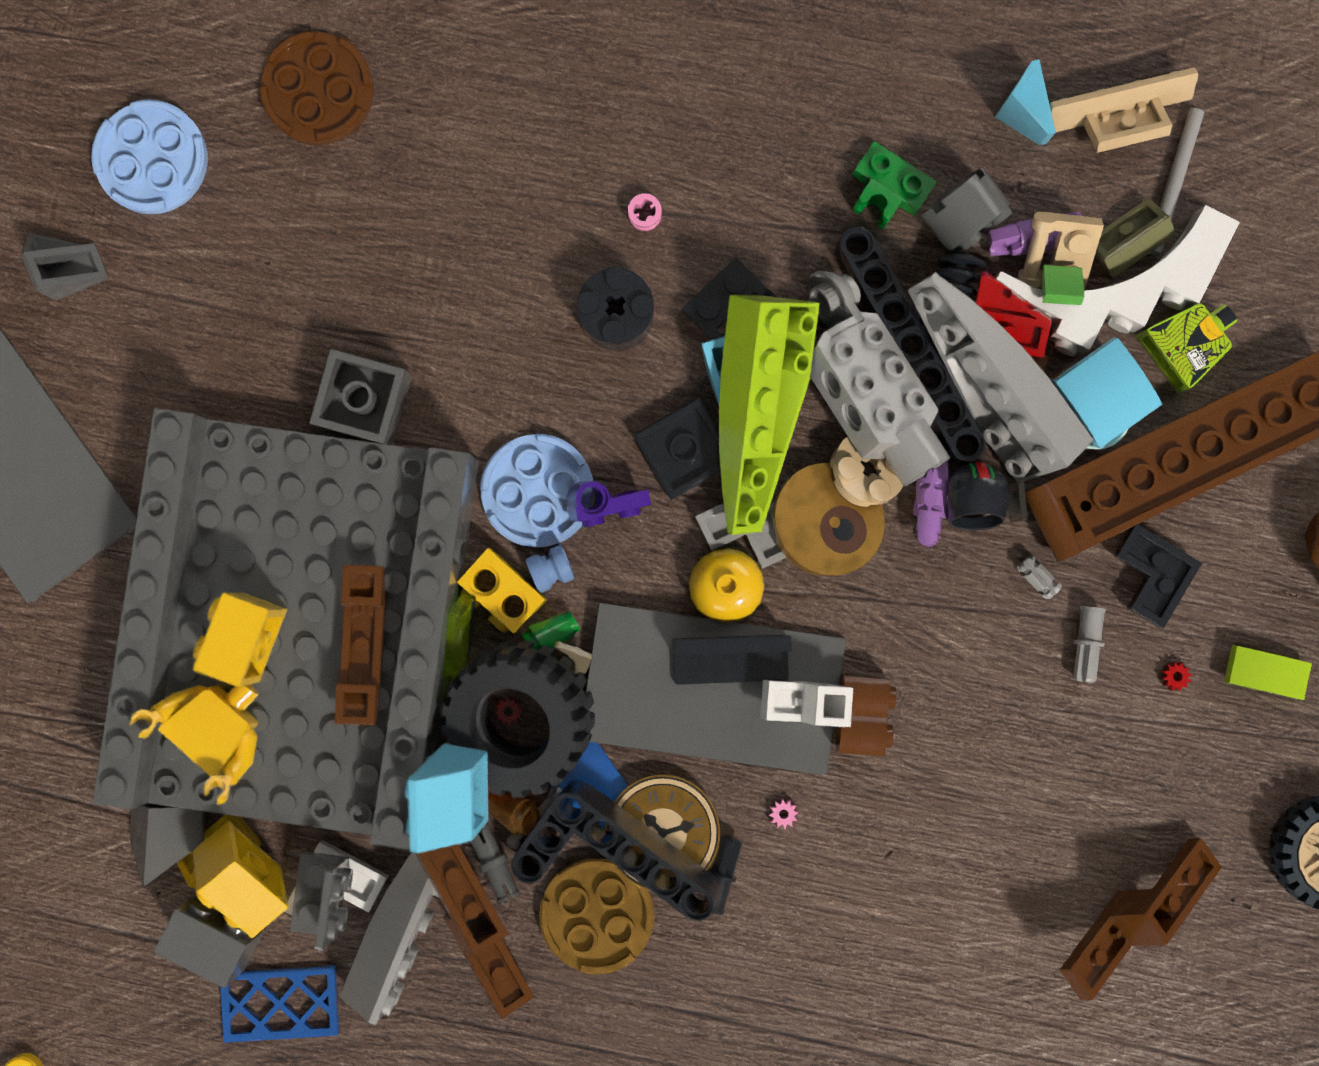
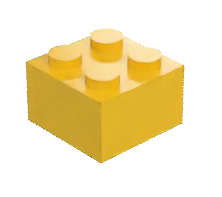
[193,593,288,687]
[193,820,289,938]

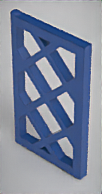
[221,965,339,1043]

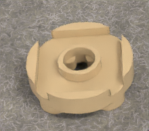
[830,437,903,507]

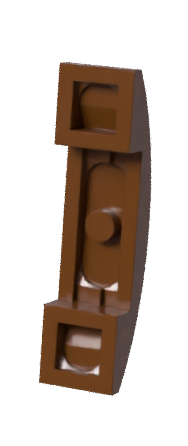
[334,565,385,725]

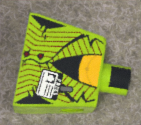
[1135,303,1237,394]

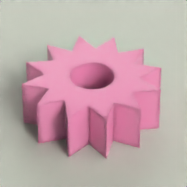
[768,799,799,829]

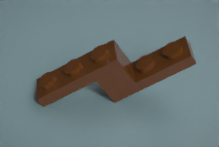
[1059,837,1222,1000]
[414,844,534,1019]

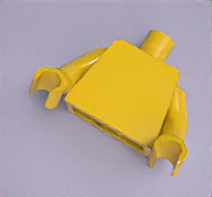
[129,684,259,804]

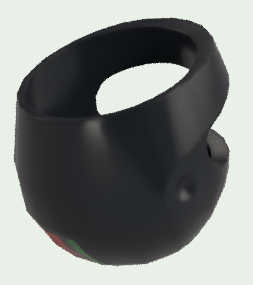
[946,462,1010,531]

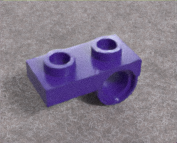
[566,481,651,527]

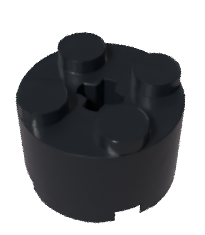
[577,266,654,350]

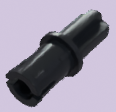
[703,836,742,915]

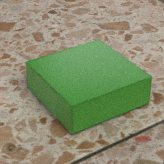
[1041,265,1085,306]

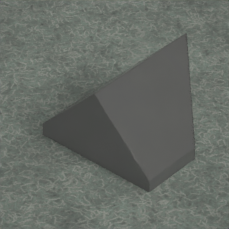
[21,232,108,301]
[130,803,206,887]

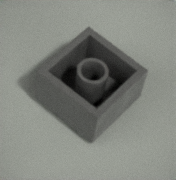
[310,349,412,445]
[154,896,266,988]

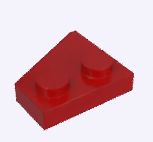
[975,271,1052,358]

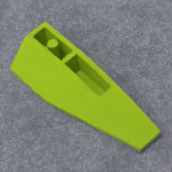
[719,295,820,535]

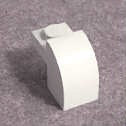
[760,680,853,727]

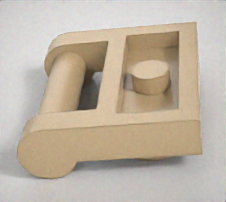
[1017,212,1104,290]

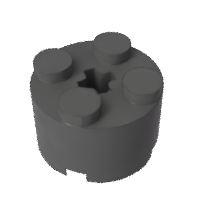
[920,166,1013,251]

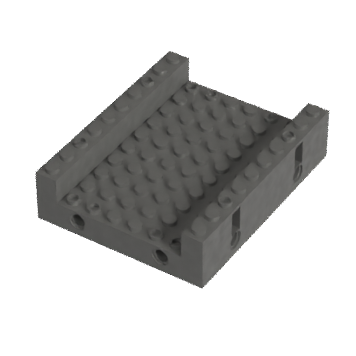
[92,408,479,849]

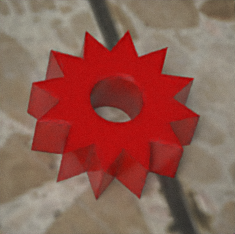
[1160,661,1192,692]
[494,696,525,726]

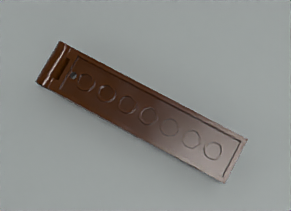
[1023,351,1319,562]

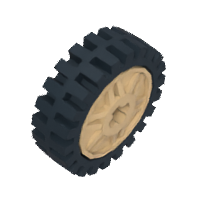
[1269,796,1319,910]

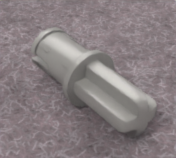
[1073,606,1106,683]

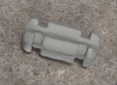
[1017,555,1062,599]

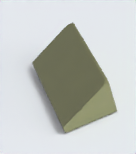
[1095,198,1175,278]

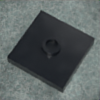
[633,397,721,501]

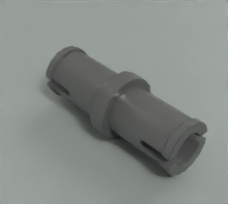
[471,823,520,904]

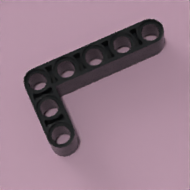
[511,780,721,921]

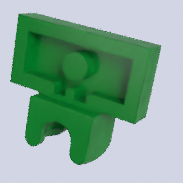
[852,141,937,229]

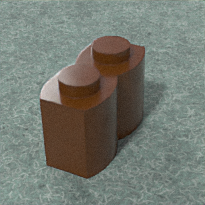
[836,674,897,756]

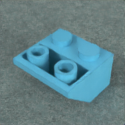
[405,743,488,853]

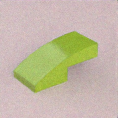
[1224,645,1312,700]

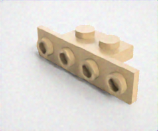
[1049,68,1199,153]

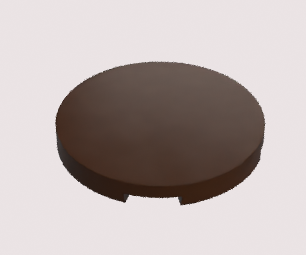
[259,30,374,145]

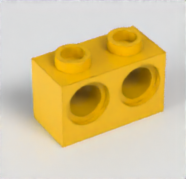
[457,548,548,634]

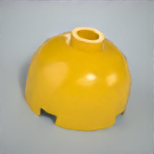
[689,548,765,624]

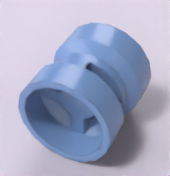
[526,544,575,593]

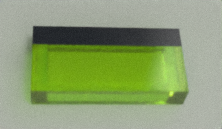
[444,594,476,679]

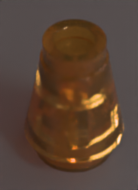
[488,790,540,835]

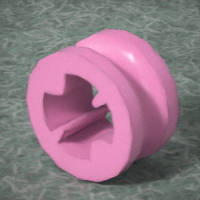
[628,193,662,231]

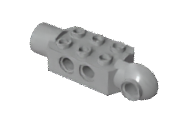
[808,271,950,487]

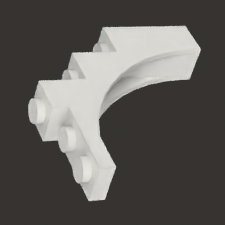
[995,205,1240,356]

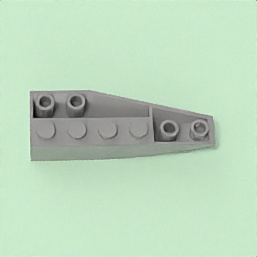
[908,273,1093,484]
[339,843,462,1026]

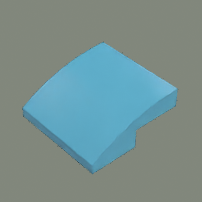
[1052,337,1162,448]

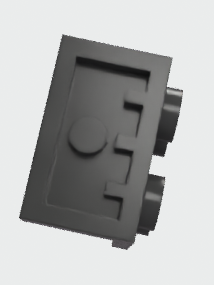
[290,851,353,951]

